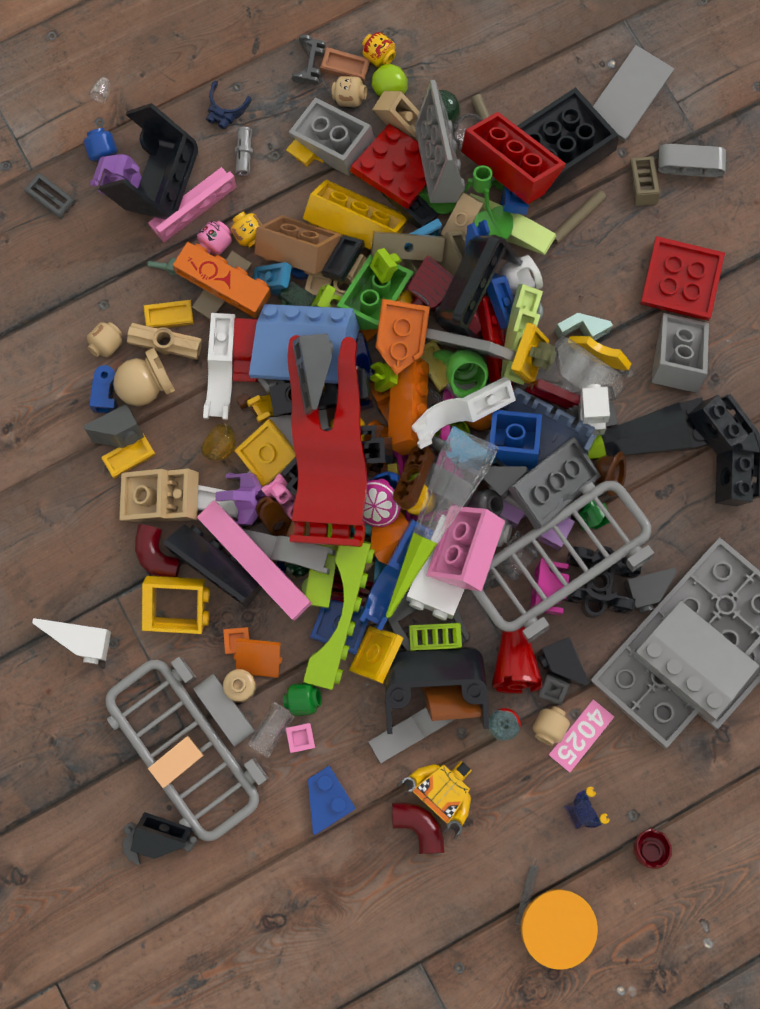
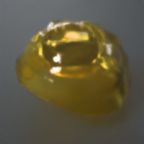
[201,423,236,461]

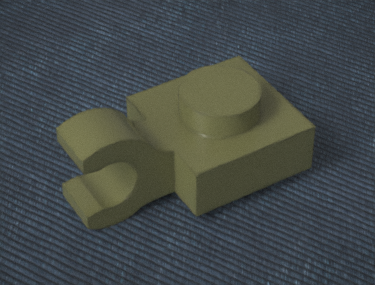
[529,341,556,370]

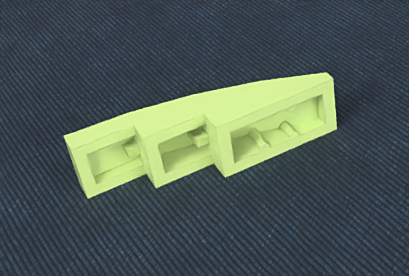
[470,193,556,255]
[501,284,543,385]

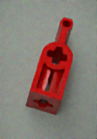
[233,318,258,382]

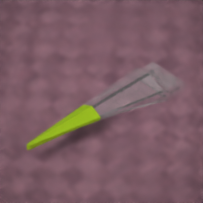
[386,427,499,618]

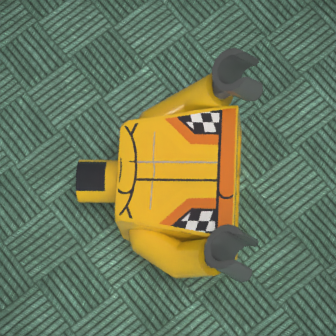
[397,761,472,839]

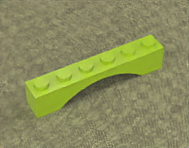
[303,537,375,690]

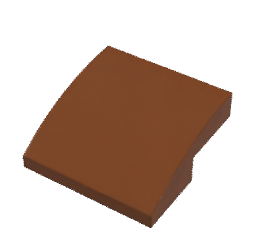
[421,685,481,721]

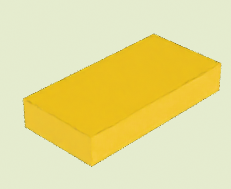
[144,300,194,329]
[101,434,156,479]

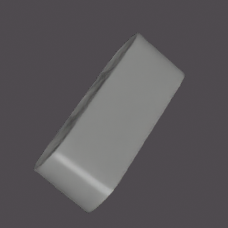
[658,144,726,177]
[193,673,255,746]

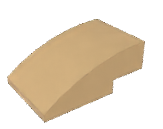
[120,469,199,522]

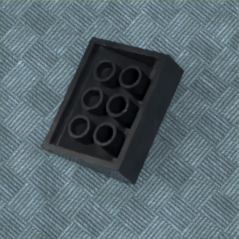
[517,87,618,200]

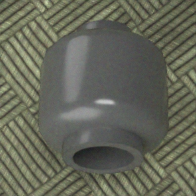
[467,489,503,517]

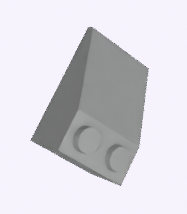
[289,97,375,176]
[652,313,709,393]

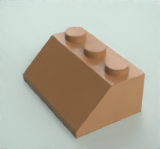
[255,215,342,275]

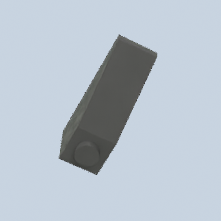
[292,333,333,415]

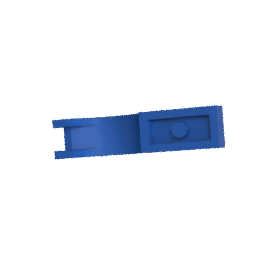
[465,220,514,329]
[359,519,434,631]

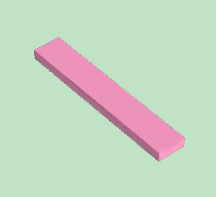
[197,500,312,621]

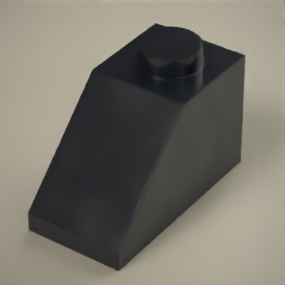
[538,637,589,687]
[130,812,192,859]

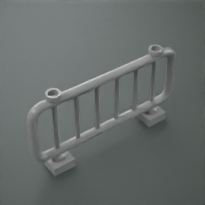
[471,481,654,643]
[105,657,270,841]

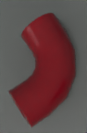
[135,524,181,577]
[392,802,445,854]

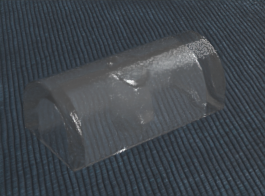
[247,702,294,758]

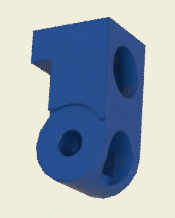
[89,365,118,413]

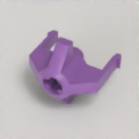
[90,154,142,195]
[215,472,266,526]

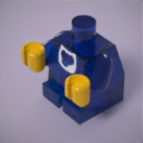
[564,787,610,829]

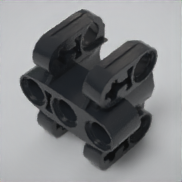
[562,546,642,618]

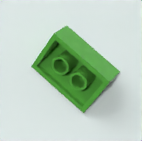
[337,254,414,330]

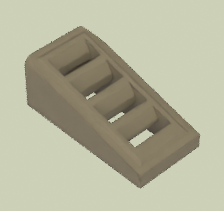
[630,156,660,206]

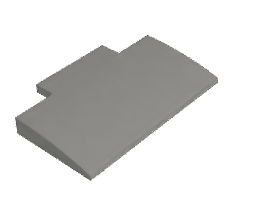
[590,537,760,750]

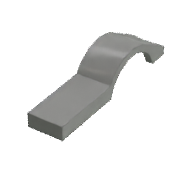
[243,529,335,575]
[368,708,455,763]

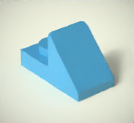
[253,262,292,297]

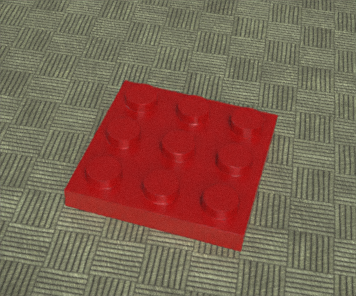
[350,123,427,209]
[640,236,725,321]

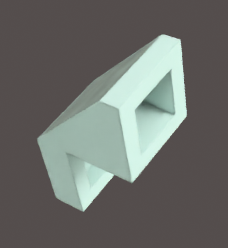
[555,313,613,340]

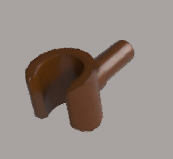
[236,394,258,417]

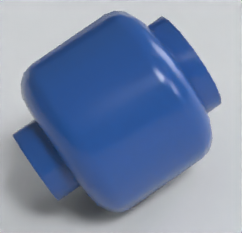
[83,128,118,162]

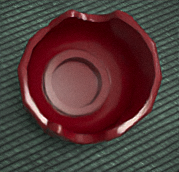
[633,828,672,869]

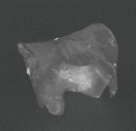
[495,531,538,581]

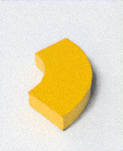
[567,336,632,370]

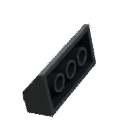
[163,524,262,608]

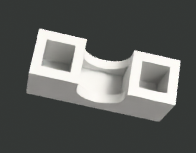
[578,384,610,435]

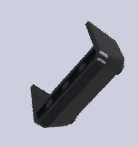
[98,103,198,219]
[435,235,523,339]
[384,647,489,734]

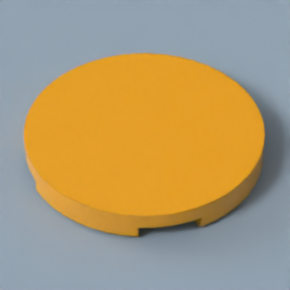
[521,889,598,970]

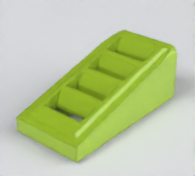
[409,623,462,650]

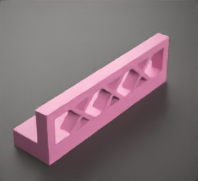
[148,167,237,243]

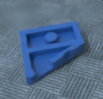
[308,766,356,835]

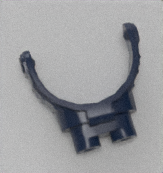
[206,81,252,129]

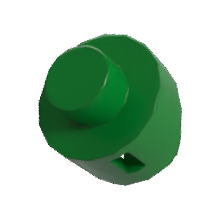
[576,500,610,531]

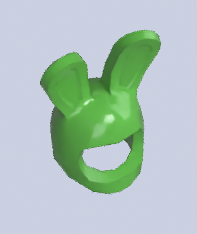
[433,349,489,398]

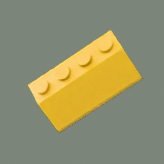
[303,180,408,250]

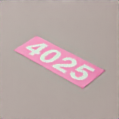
[549,699,614,772]

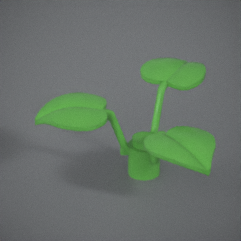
[419,165,513,240]

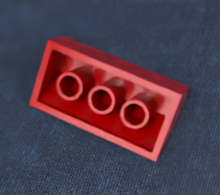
[461,112,566,204]

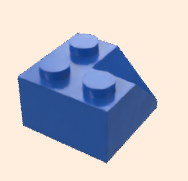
[488,410,542,470]

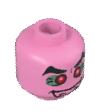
[197,221,232,256]

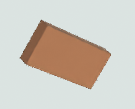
[320,47,370,83]

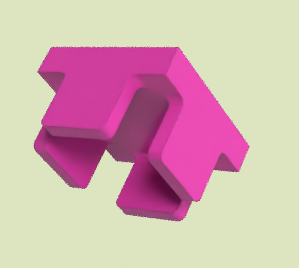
[530,558,569,616]

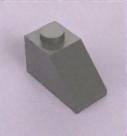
[83,404,144,448]
[624,568,676,613]

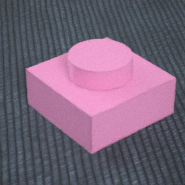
[286,723,315,753]

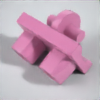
[261,474,296,520]

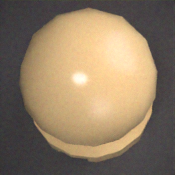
[113,348,175,407]

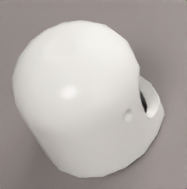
[499,255,543,295]

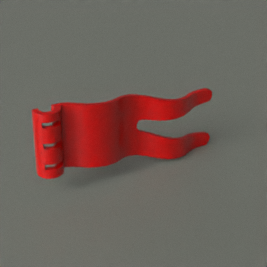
[287,335,367,547]

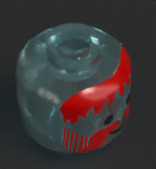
[488,708,521,741]

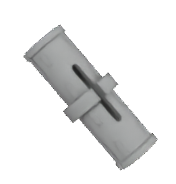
[234,127,253,176]

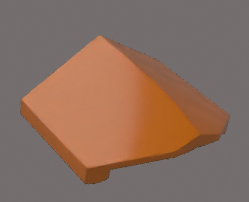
[371,511,408,564]

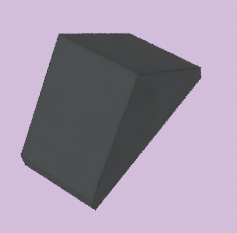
[477,466,529,499]

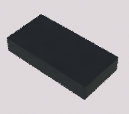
[321,235,365,282]

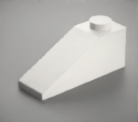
[32,618,111,664]

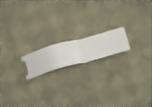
[203,313,236,420]
[411,377,516,449]

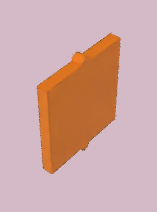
[233,638,282,678]

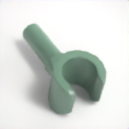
[148,258,177,276]

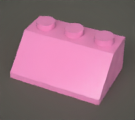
[426,506,505,591]

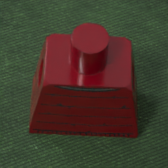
[408,255,454,314]

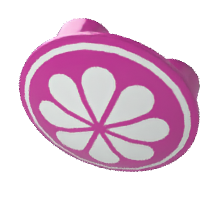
[363,479,401,527]

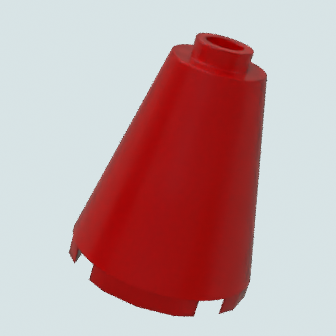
[492,627,542,694]

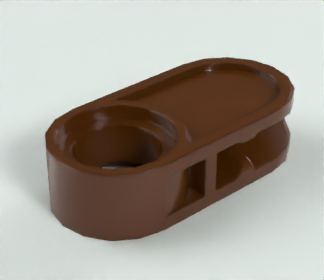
[255,496,291,536]

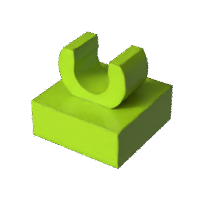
[370,248,402,284]
[311,284,341,307]
[370,362,398,393]

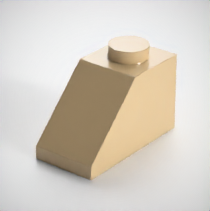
[372,91,419,140]

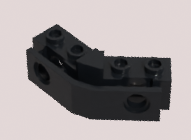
[687,394,760,506]
[282,425,393,496]

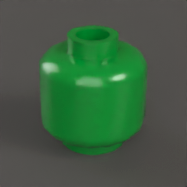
[283,683,322,716]

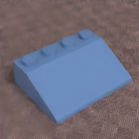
[249,304,360,384]

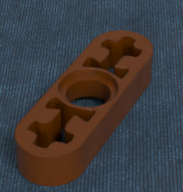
[393,445,435,510]

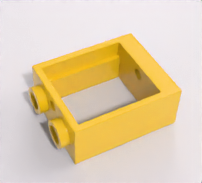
[142,576,210,634]

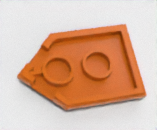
[375,299,430,375]

